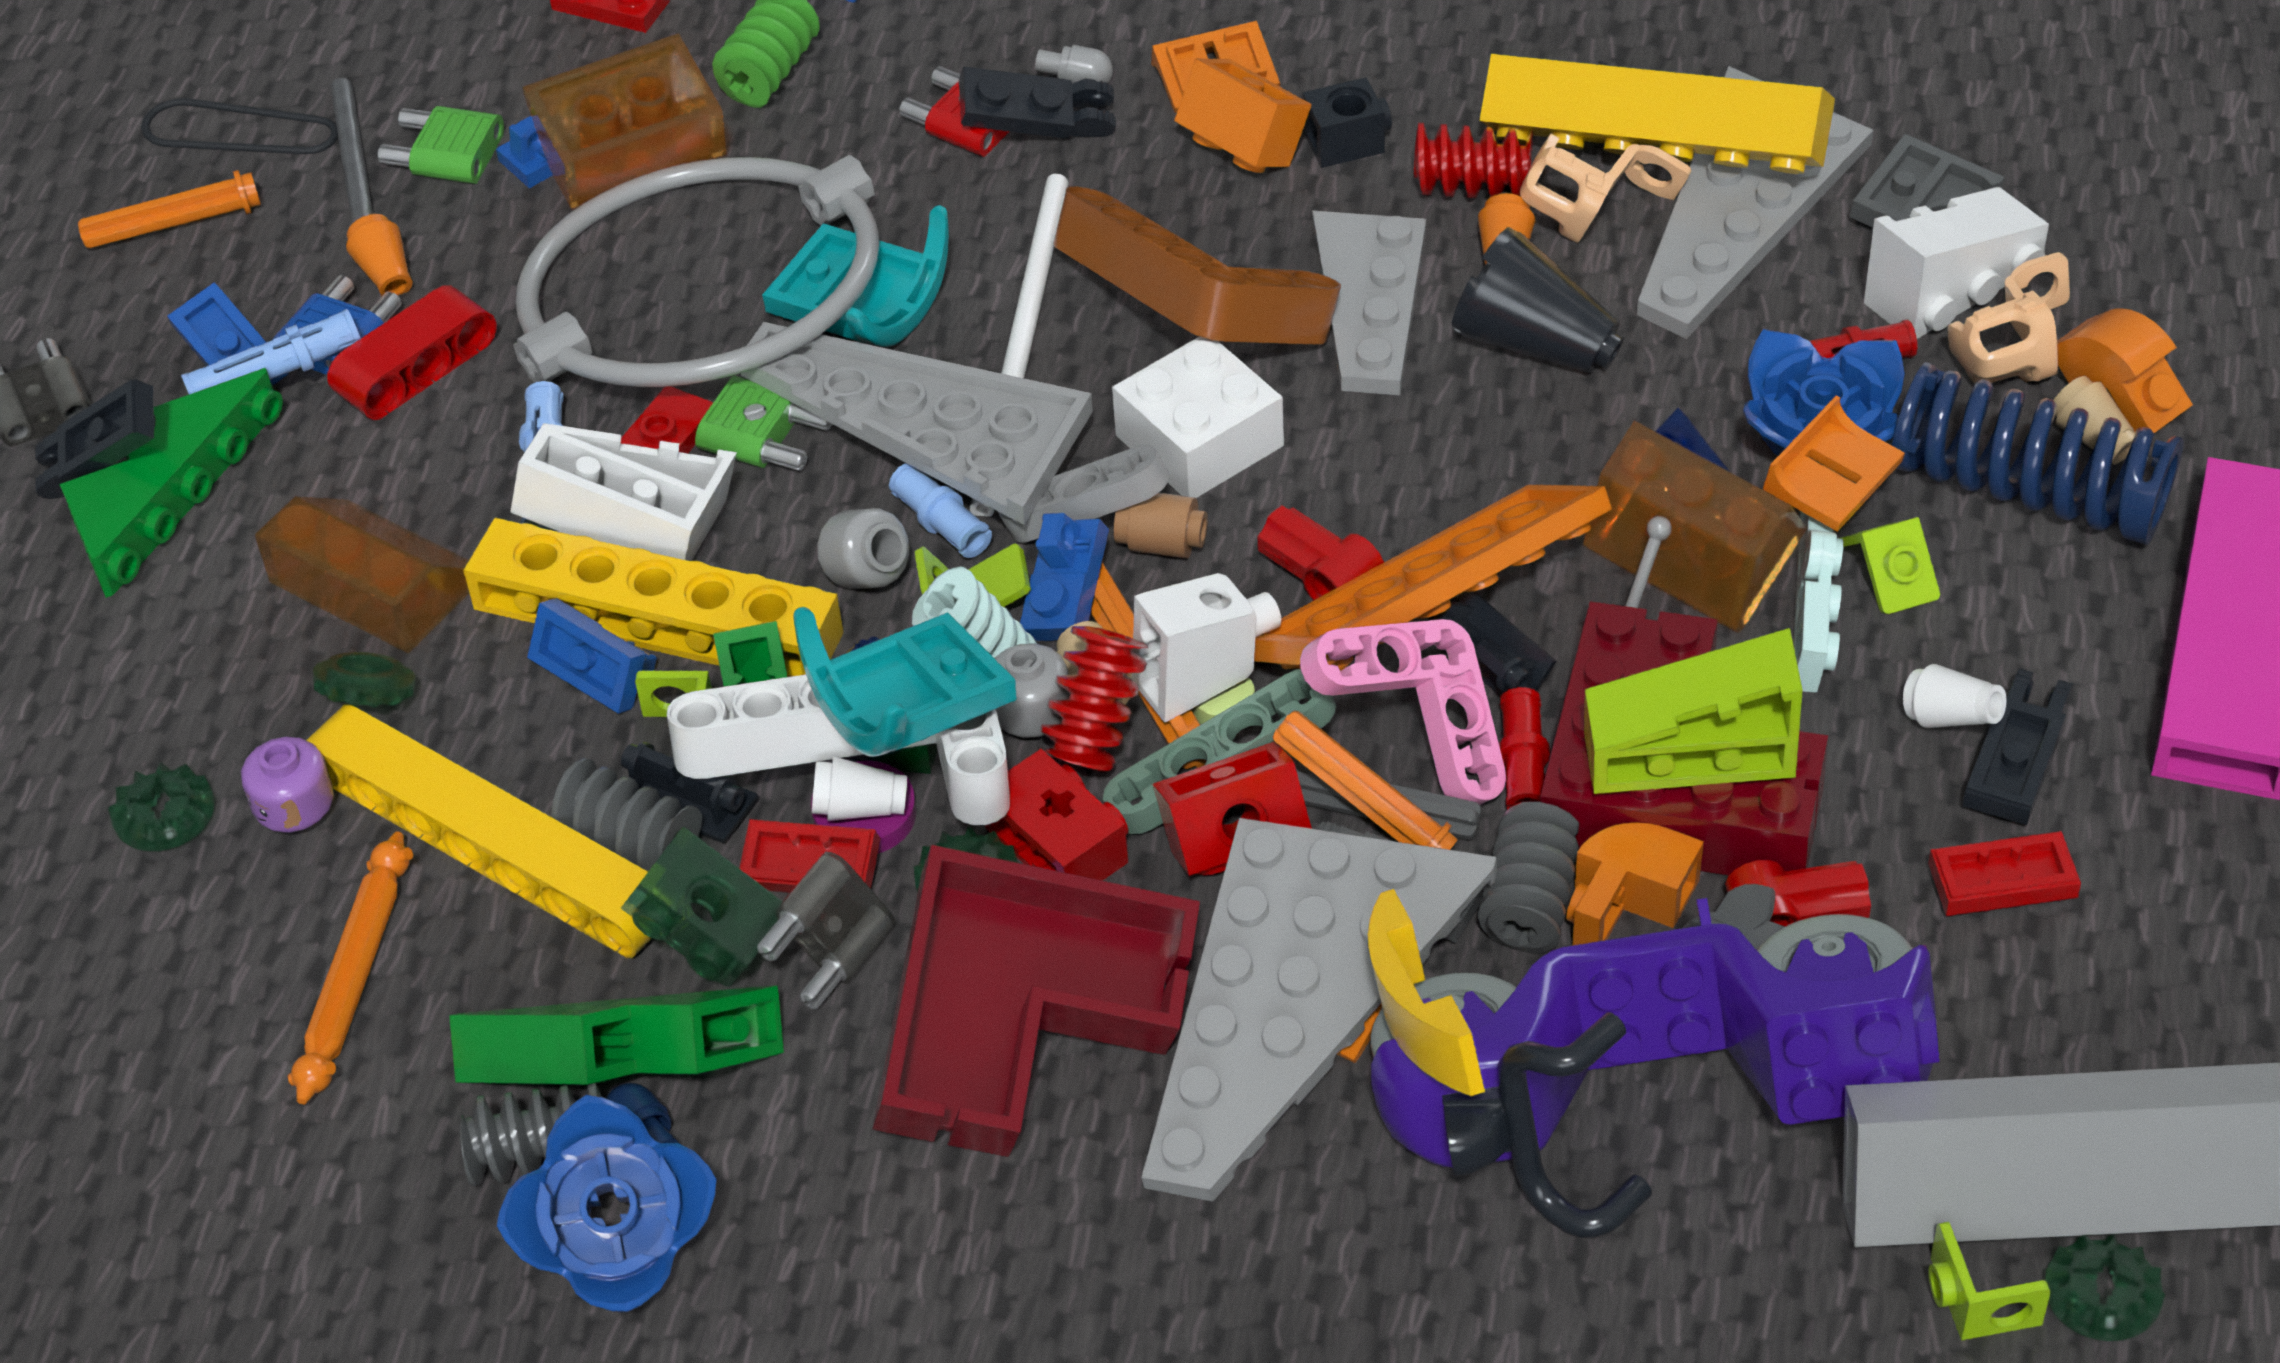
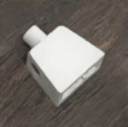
[1132,573,1281,722]

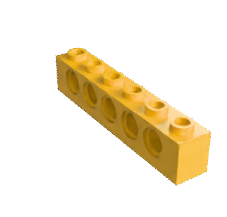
[463,518,843,677]

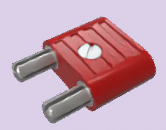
[899,66,1010,157]

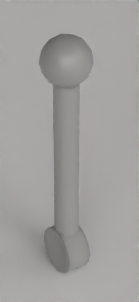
[1625,516,1672,608]

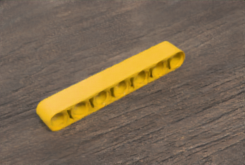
[306,705,678,958]

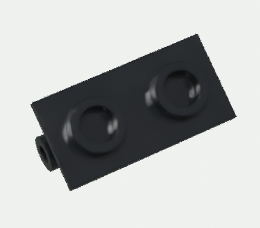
[1428,591,1557,697]
[621,742,758,843]

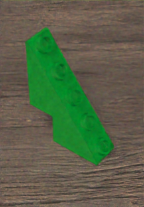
[60,368,283,598]
[449,985,784,1085]

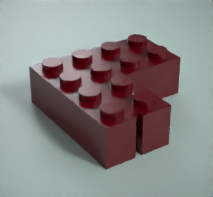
[1540,601,1828,875]
[872,845,1200,1157]

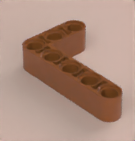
[1053,186,1341,344]

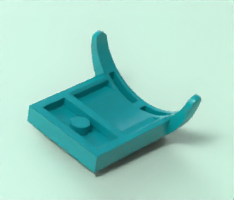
[762,205,949,347]
[793,607,1017,757]

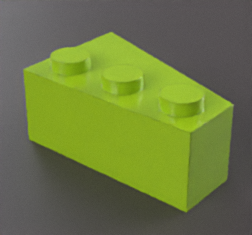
[1584,628,1803,794]

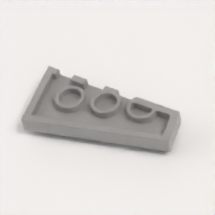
[1312,210,1426,395]

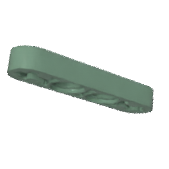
[1103,669,1336,834]

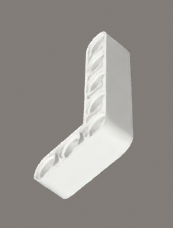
[667,674,1010,825]

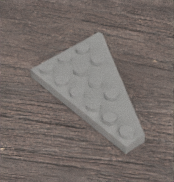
[1141,818,1498,1201]

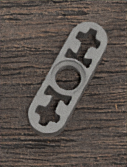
[999,445,1170,543]

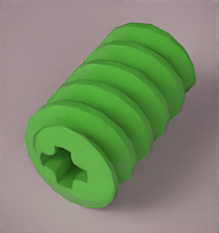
[712,0,820,108]

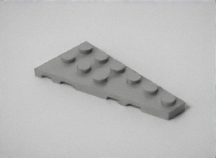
[1637,66,1873,339]
[741,322,1093,525]

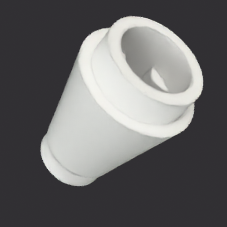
[1903,664,2007,728]
[811,756,907,821]

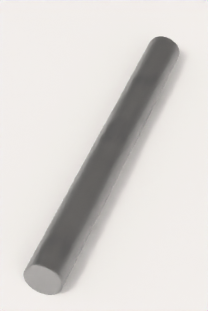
[330,78,373,223]

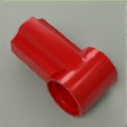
[1257,505,1384,601]
[1725,860,1871,927]

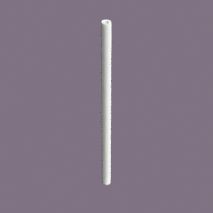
[970,174,1069,517]

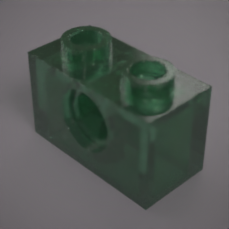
[621,826,787,987]

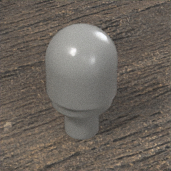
[1035,45,1113,84]

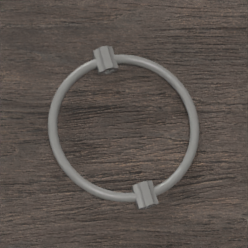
[513,155,879,387]

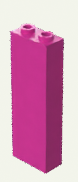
[2151,457,2280,800]

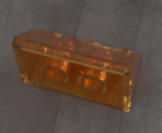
[522,33,727,209]
[1583,420,1807,633]
[254,496,469,654]

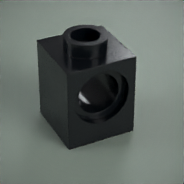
[1302,77,1392,168]

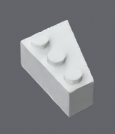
[1864,187,2049,339]
[511,423,737,561]

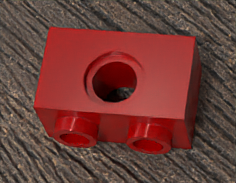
[1152,741,1312,876]

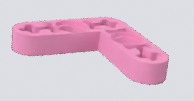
[1300,619,1506,805]

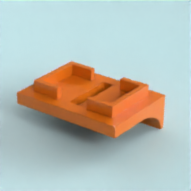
[1151,21,1280,113]
[1763,395,1905,532]

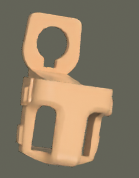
[1520,134,1691,244]
[1948,252,2070,384]

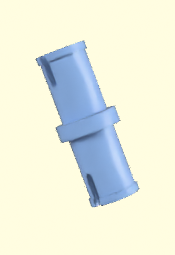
[889,463,992,558]

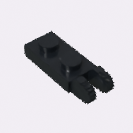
[959,66,1116,139]
[35,379,156,499]
[1963,668,2073,825]

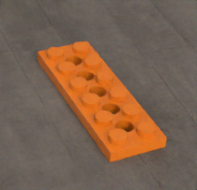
[1254,485,1612,669]

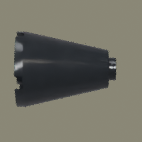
[1452,227,1624,373]

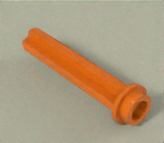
[78,170,261,248]
[1273,710,1458,850]

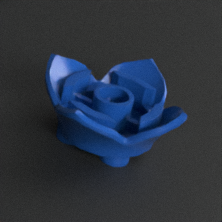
[1743,329,1905,465]
[497,1095,716,1312]

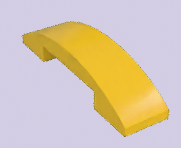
[1368,889,1485,1096]

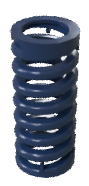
[1892,362,2184,545]

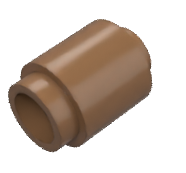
[1114,493,1208,559]

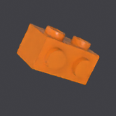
[1174,58,1312,173]

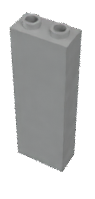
[1842,1063,2280,1247]

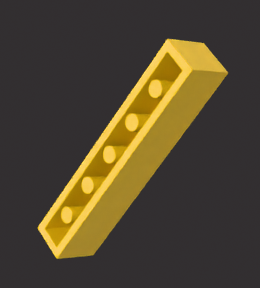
[1480,54,1835,174]

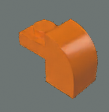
[2057,308,2193,433]
[1566,823,1704,946]

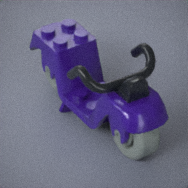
[1371,898,1940,1238]

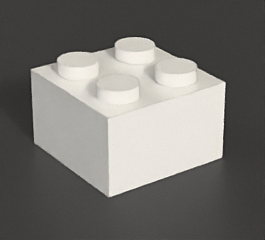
[1112,336,1284,498]

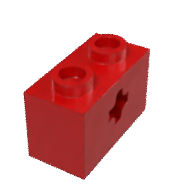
[985,749,1129,881]

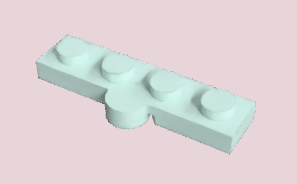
[1793,465,1843,692]

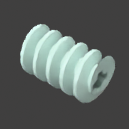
[912,566,1037,658]

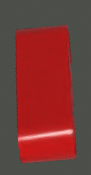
[327,285,497,420]

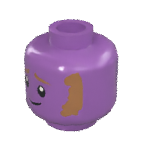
[241,737,334,833]

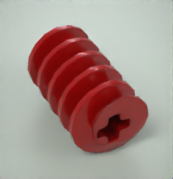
[1414,122,1533,199]
[1039,626,1149,771]

